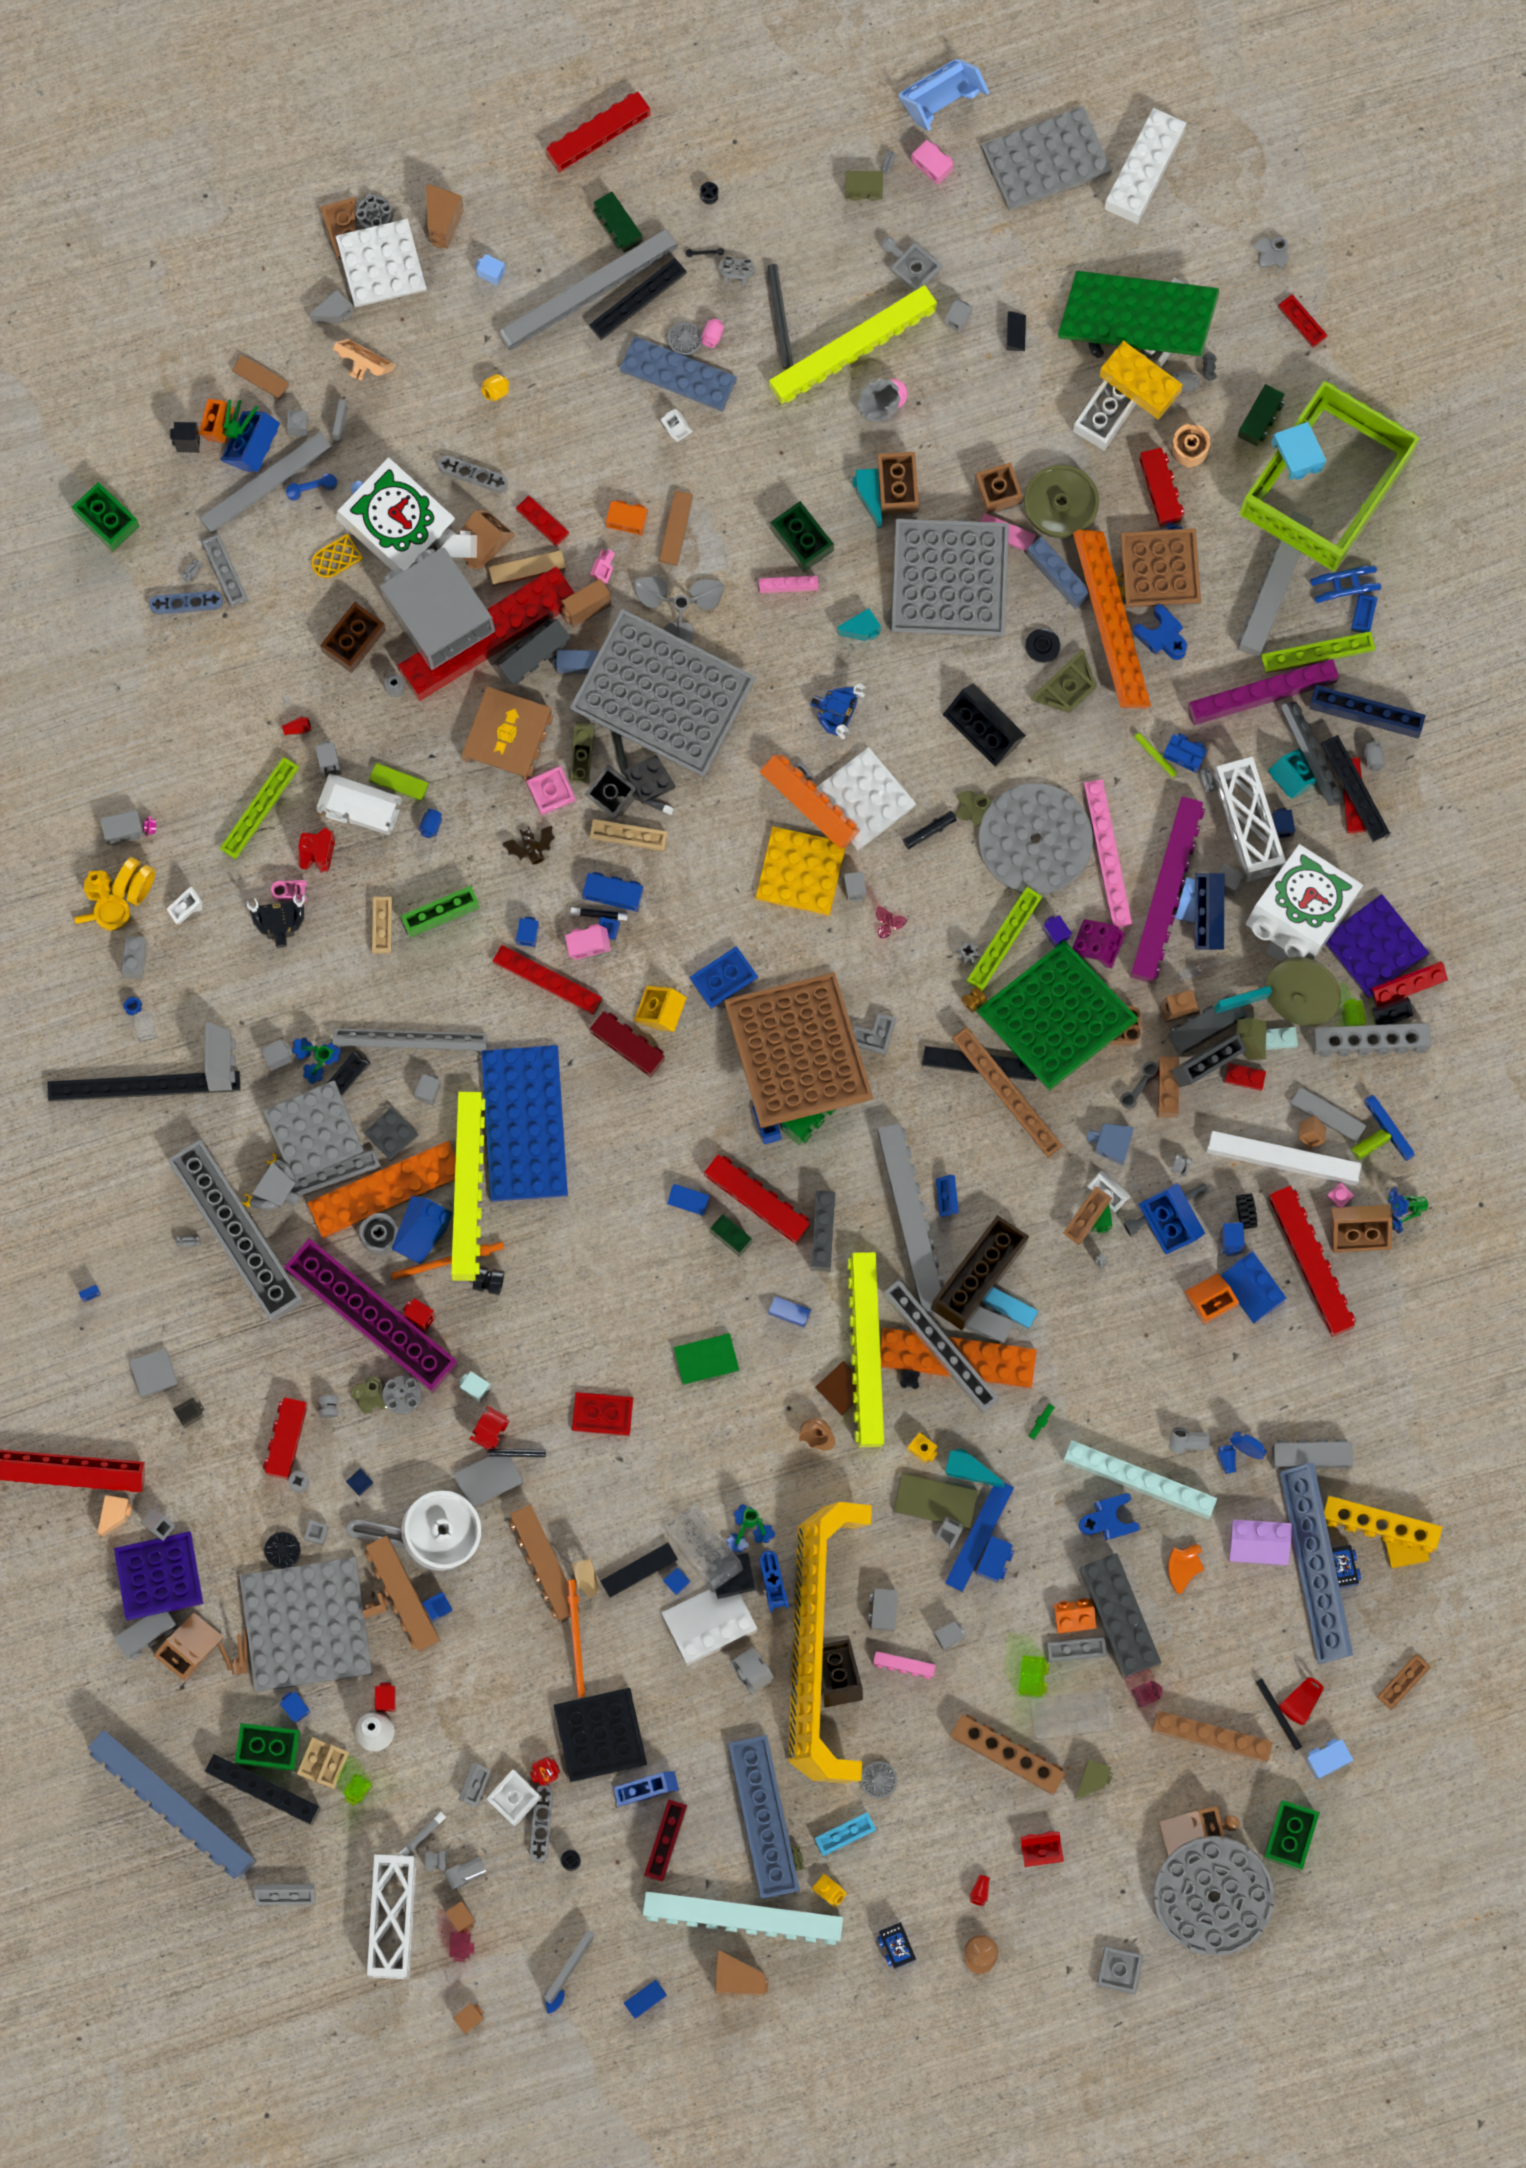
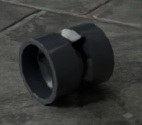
[472,1266,505,1296]

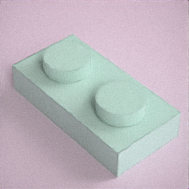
[1266,1027,1298,1050]

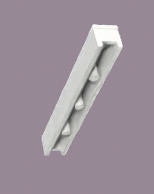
[1206,1131,1362,1186]

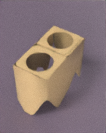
[572,1558,600,1598]

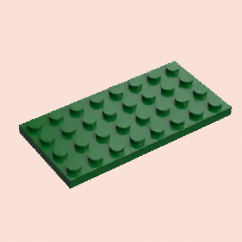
[1058,270,1220,357]

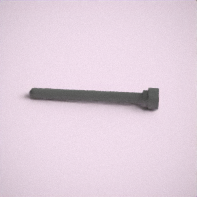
[1123,1184,1207,1236]

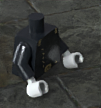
[246,893,306,948]

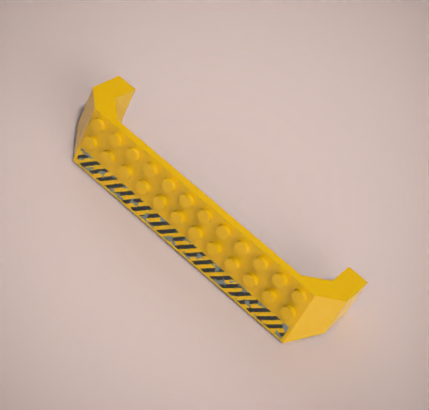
[788,1502,872,1784]

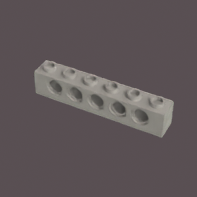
[1313,1023,1431,1057]

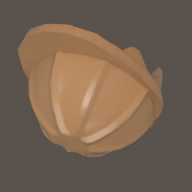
[799,1418,835,1451]
[964,1935,999,1974]

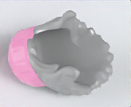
[857,378,908,422]

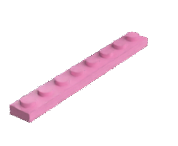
[1084,779,1132,928]

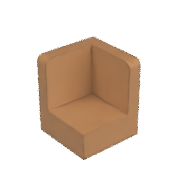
[1298,1115,1326,1150]

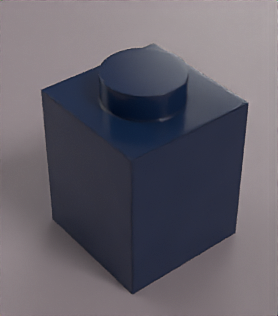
[1272,808,1295,838]

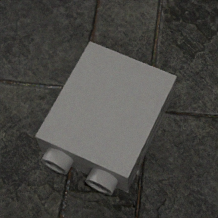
[380,547,495,670]

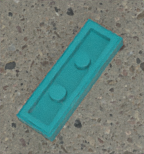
[1214,986,1272,1014]

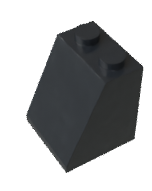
[584,764,637,818]

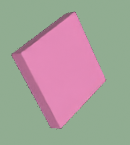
[526,766,576,815]

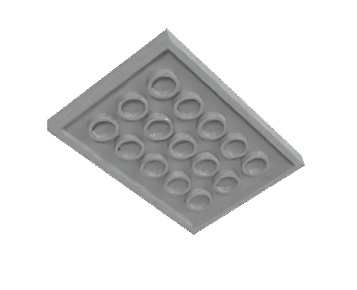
[981,106,1112,211]

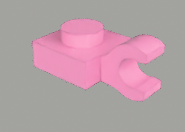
[590,549,615,584]

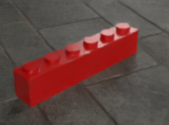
[546,91,651,173]
[704,1155,810,1245]

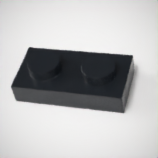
[1372,997,1413,1025]

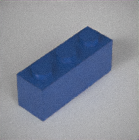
[582,872,644,912]

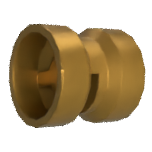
[961,986,988,1013]

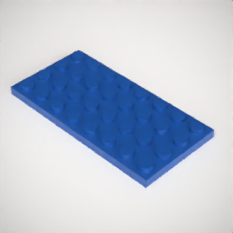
[481,1045,568,1202]

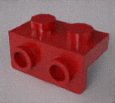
[1021,1831,1064,1867]

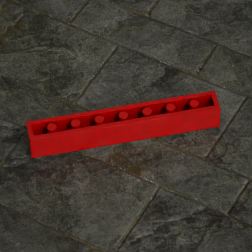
[1268,1185,1356,1337]
[0,1450,145,1492]

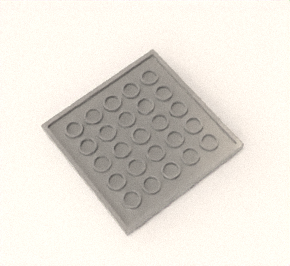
[892,519,1009,636]
[240,1557,372,1692]

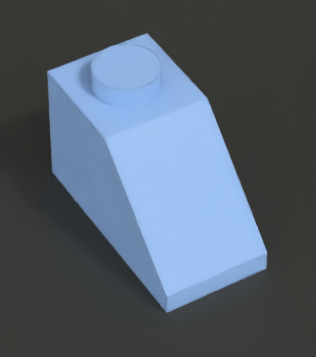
[1175,877,1195,923]

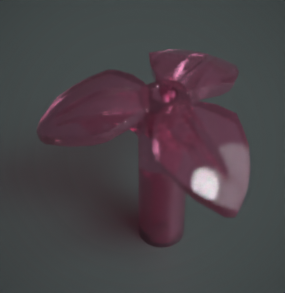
[876,906,907,939]

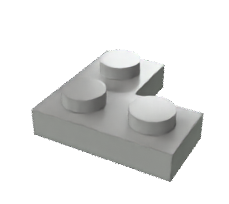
[853,1013,896,1056]

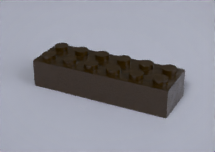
[930,1215,1029,1331]

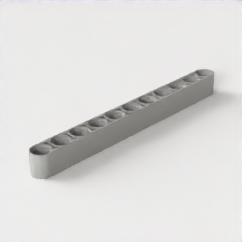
[498,230,678,350]

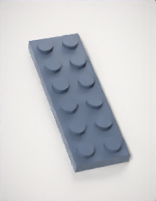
[620,336,737,412]

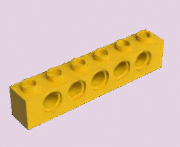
[1324,1496,1443,1554]

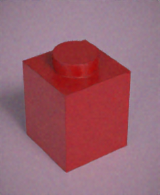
[375,1682,396,1712]

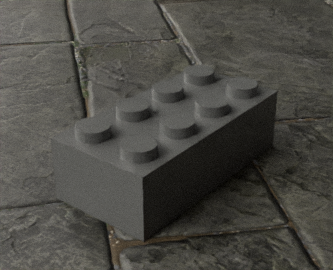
[490,618,571,684]

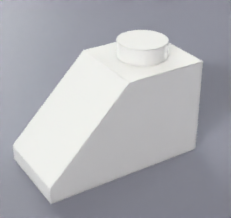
[437,531,477,558]

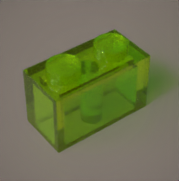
[1018,1655,1049,1699]

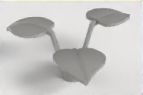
[635,576,724,644]

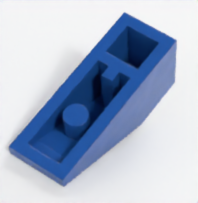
[613,1771,679,1806]

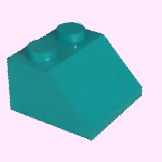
[1268,748,1317,799]

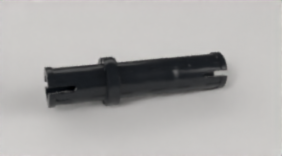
[902,810,957,850]

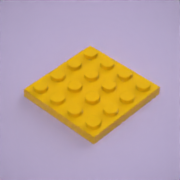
[756,826,846,916]

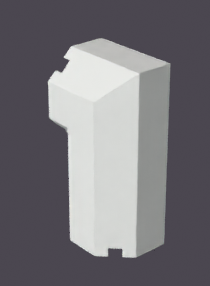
[316,773,402,835]

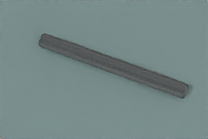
[768,264,793,369]

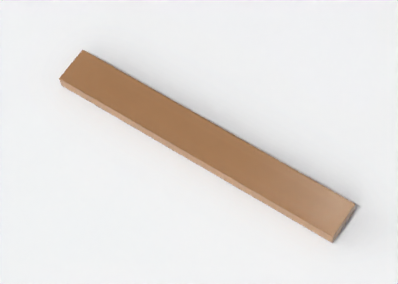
[952,1026,1063,1158]

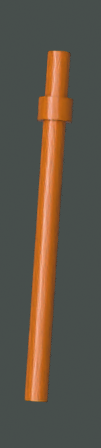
[391,1241,505,1280]
[567,1579,585,1698]

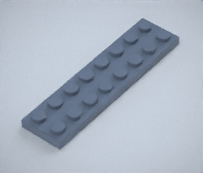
[728,1735,800,1899]

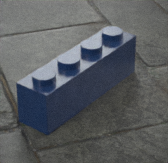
[1195,873,1225,950]

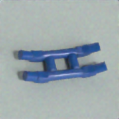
[1310,565,1381,604]

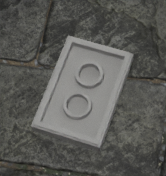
[454,1448,523,1508]

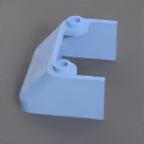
[898,59,990,131]

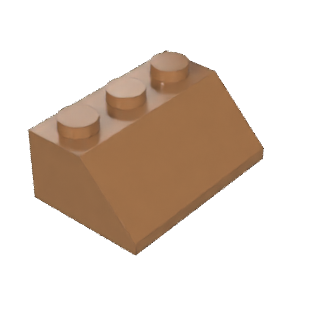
[1331,1205,1392,1253]

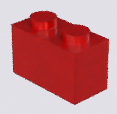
[403,1298,436,1333]

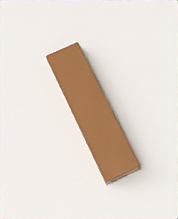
[659,491,693,566]

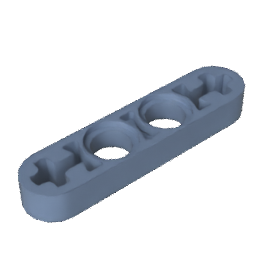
[149,591,223,615]

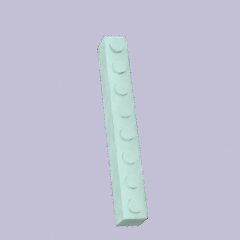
[1063,1440,1218,1520]

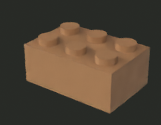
[877,452,919,515]

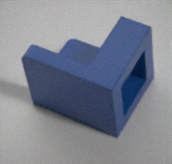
[422,1591,453,1622]

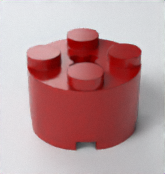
[469,1405,510,1450]

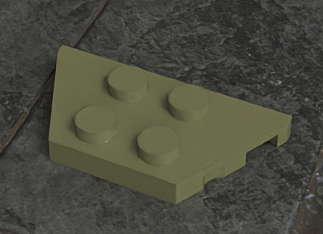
[1031,649,1097,714]

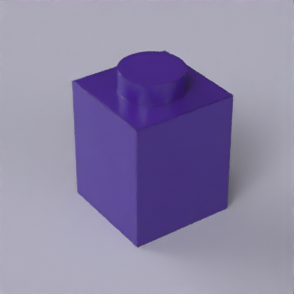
[1043,915,1072,947]

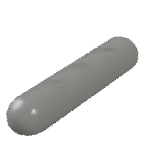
[346,1519,405,1548]

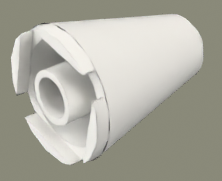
[355,1712,395,1752]

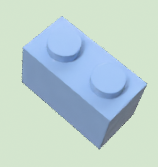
[1306,1738,1353,1780]

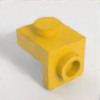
[812,1874,847,1908]

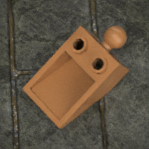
[1159,1806,1240,1856]

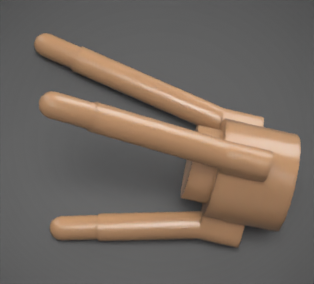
[218,1627,248,1675]

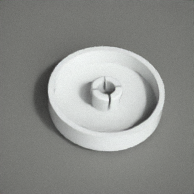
[401,1491,481,1571]

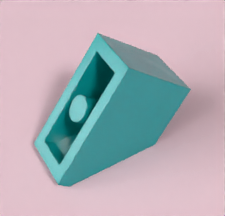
[837,608,881,641]

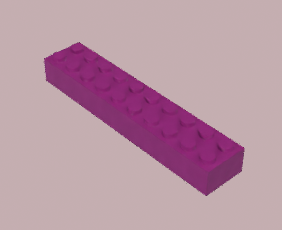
[284,1238,458,1394]

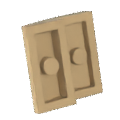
[295,1737,349,1789]

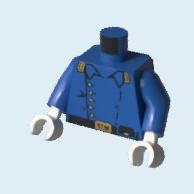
[810,683,867,739]

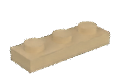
[372,897,393,954]

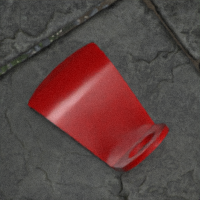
[1279,1677,1324,1725]

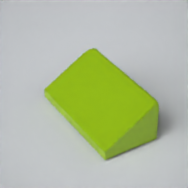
[1350,1129,1391,1161]

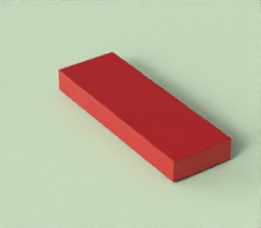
[1278,294,1328,348]

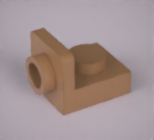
[362,1591,390,1618]

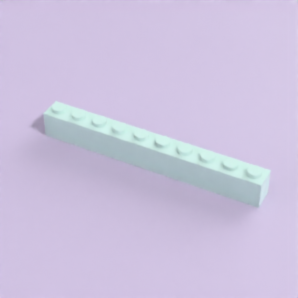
[643,1892,843,1945]

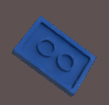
[689,946,758,1009]

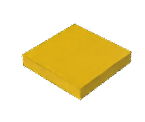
[1385,1526,1430,1569]

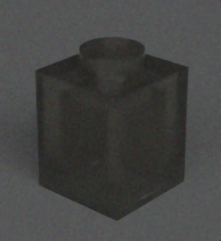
[173,1397,205,1428]

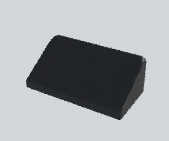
[1007,311,1026,351]

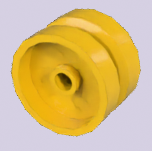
[112,857,156,906]

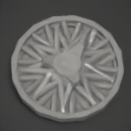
[668,322,702,356]
[861,1761,897,1799]

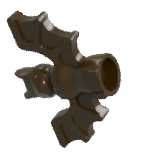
[502,826,555,865]

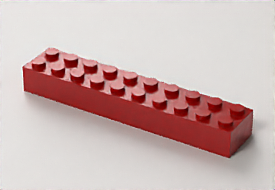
[398,566,575,702]

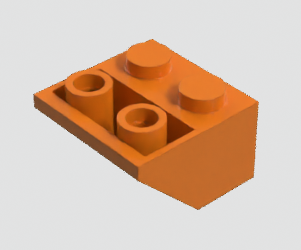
[1184,1273,1239,1325]

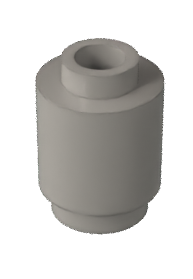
[1173,371,1200,392]
[385,674,405,697]
[1363,742,1385,771]

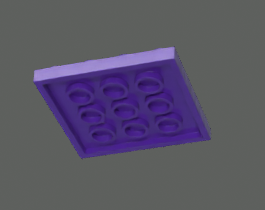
[1325,894,1429,999]
[114,1531,204,1621]

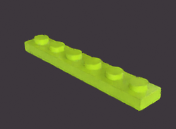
[1261,631,1376,674]
[220,757,300,860]
[966,887,1042,991]

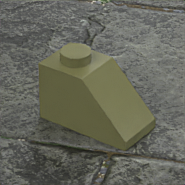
[1237,1018,1266,1061]
[1075,1759,1113,1800]

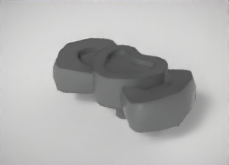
[1202,353,1217,381]

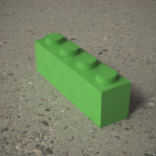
[401,886,480,938]

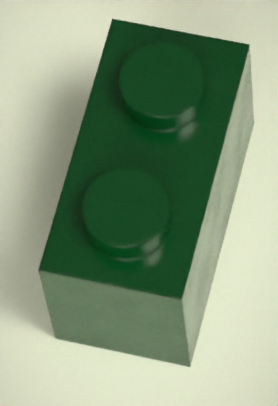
[710,1214,752,1257]

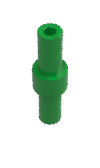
[1028,1403,1055,1440]

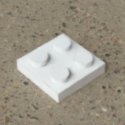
[487,1769,542,1826]

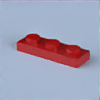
[516,495,569,547]

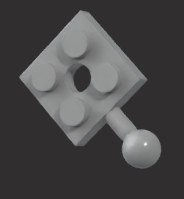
[881,237,943,291]

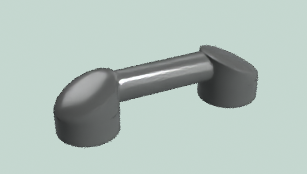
[1120,1062,1158,1109]

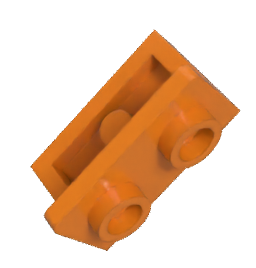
[1053,1598,1097,1634]

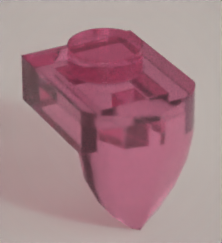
[1131,1681,1163,1708]

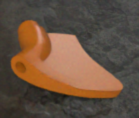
[1168,1543,1205,1594]

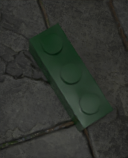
[593,191,643,253]
[1238,384,1285,446]

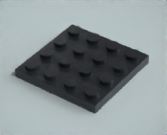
[553,1688,647,1783]

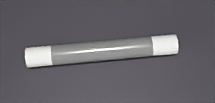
[398,1812,446,1856]

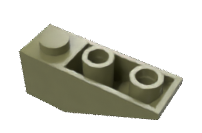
[571,722,595,783]

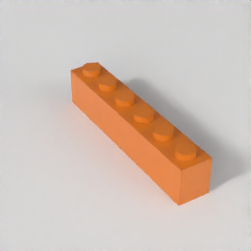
[760,754,860,848]

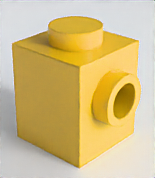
[907,1432,938,1464]

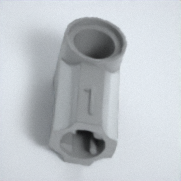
[1169,1427,1209,1453]
[444,1856,487,1890]

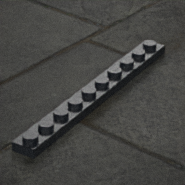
[48,1071,241,1102]

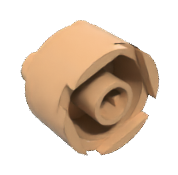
[1171,424,1210,468]

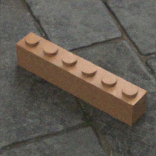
[508,1504,581,1622]
[364,1535,441,1652]
[1152,1710,1273,1763]

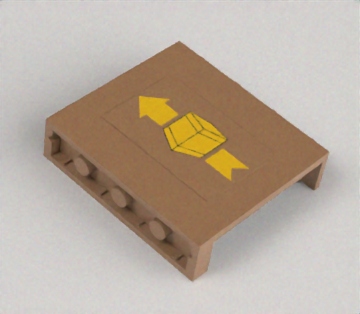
[462,686,554,781]

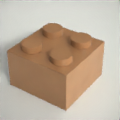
[975,462,1023,514]

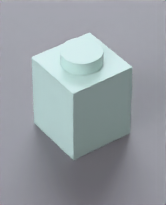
[459,1371,491,1403]

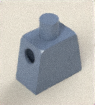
[1086,1124,1134,1166]

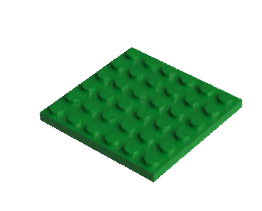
[976,940,1138,1091]

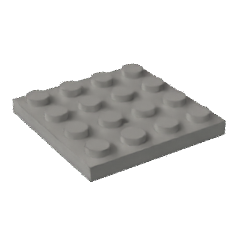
[264,1081,365,1182]

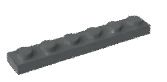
[1281,701,1344,806]

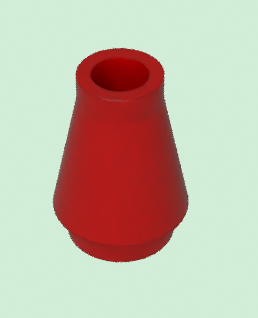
[282,716,311,736]
[969,1875,990,1906]

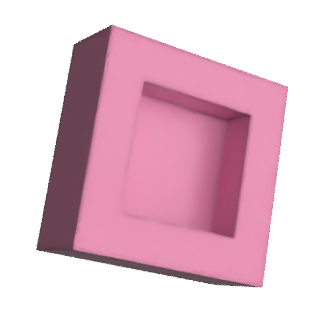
[1327,1182,1354,1207]

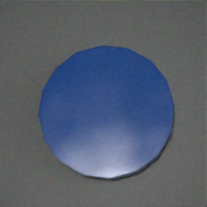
[1230,1432,1267,1460]

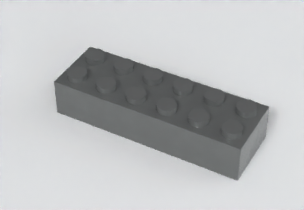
[1079,1553,1161,1679]

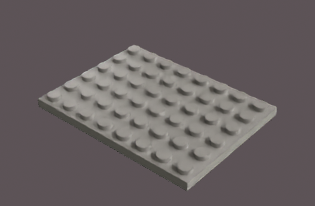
[570,609,756,778]

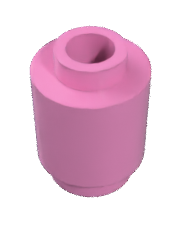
[701,319,725,348]

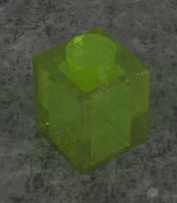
[1341,999,1367,1027]
[342,1773,373,1806]

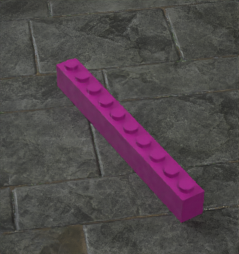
[1130,796,1205,983]

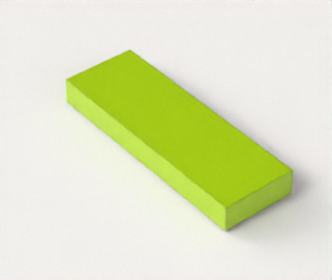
[369,763,429,801]

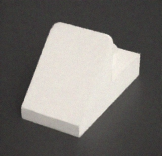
[167,887,202,924]

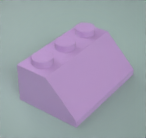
[1229,1520,1292,1565]

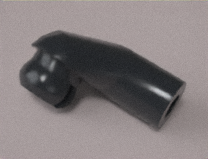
[1089,342,1104,358]

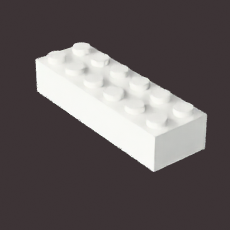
[1105,108,1187,224]

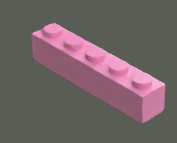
[759,576,818,593]
[873,1651,936,1679]

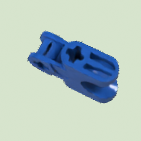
[1132,604,1187,660]
[1079,1493,1141,1541]
[760,1551,789,1612]

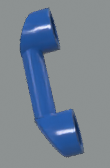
[286,473,337,501]

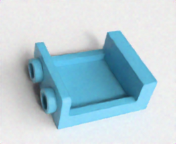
[1271,422,1327,480]

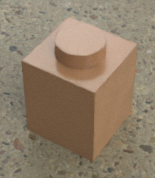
[445,1901,476,1933]
[453,2003,484,2034]

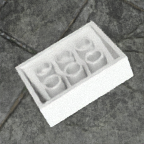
[661,1587,758,1666]

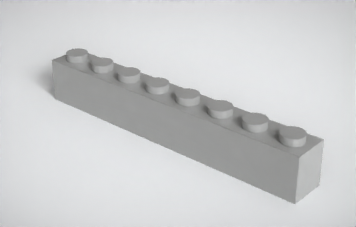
[1237,511,1314,658]
[884,1280,999,1414]

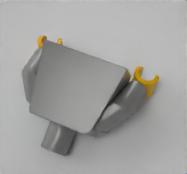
[241,1153,300,1209]

